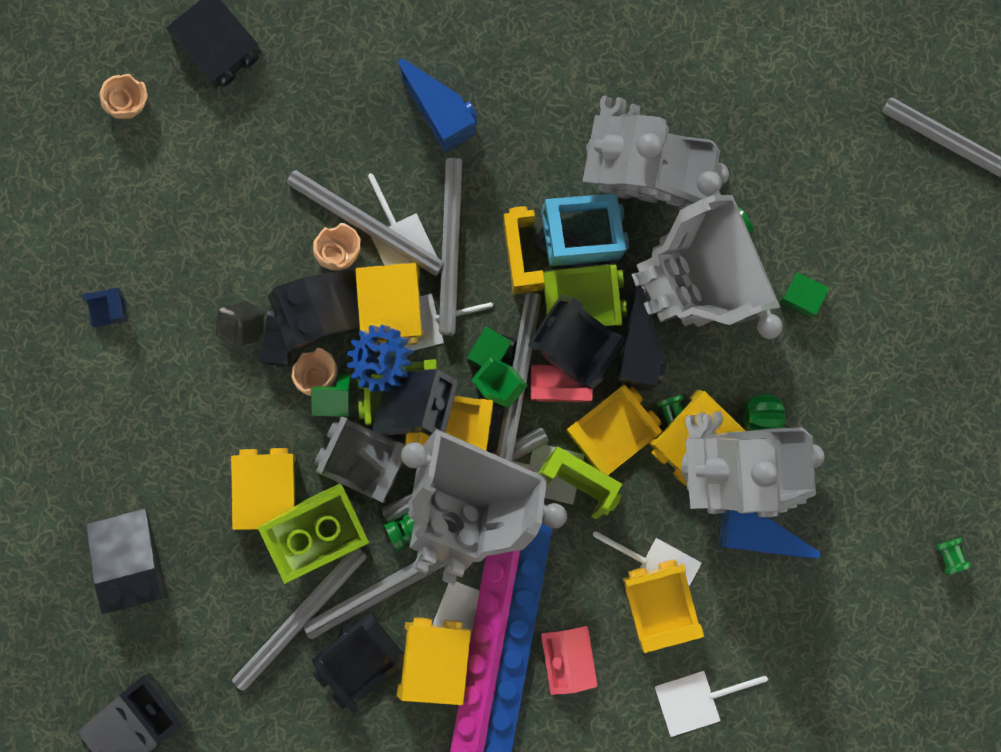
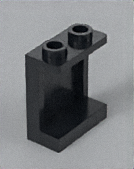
[166,0,262,89]
[528,294,626,389]
[372,369,459,441]
[312,613,404,714]

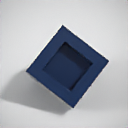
[82,288,128,327]

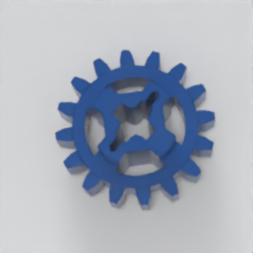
[347,325,413,392]

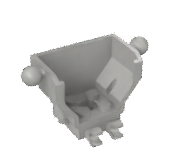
[583,96,729,209]
[632,171,783,339]
[681,412,825,517]
[401,429,567,585]

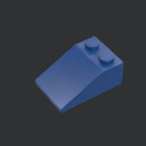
[397,59,478,152]
[718,510,820,559]

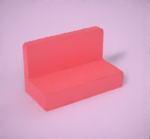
[530,365,593,403]
[541,626,597,695]

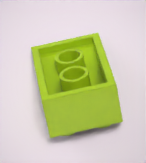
[258,483,369,584]

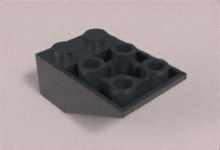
[77,673,188,752]

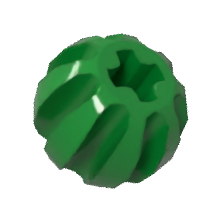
[743,393,785,431]

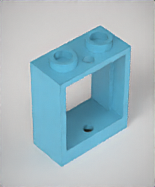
[541,194,629,267]

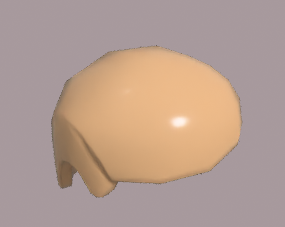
[99,74,148,119]
[313,223,361,271]
[291,348,338,396]

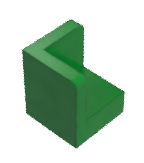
[779,273,829,318]
[467,326,511,368]
[471,357,528,408]
[311,374,351,417]

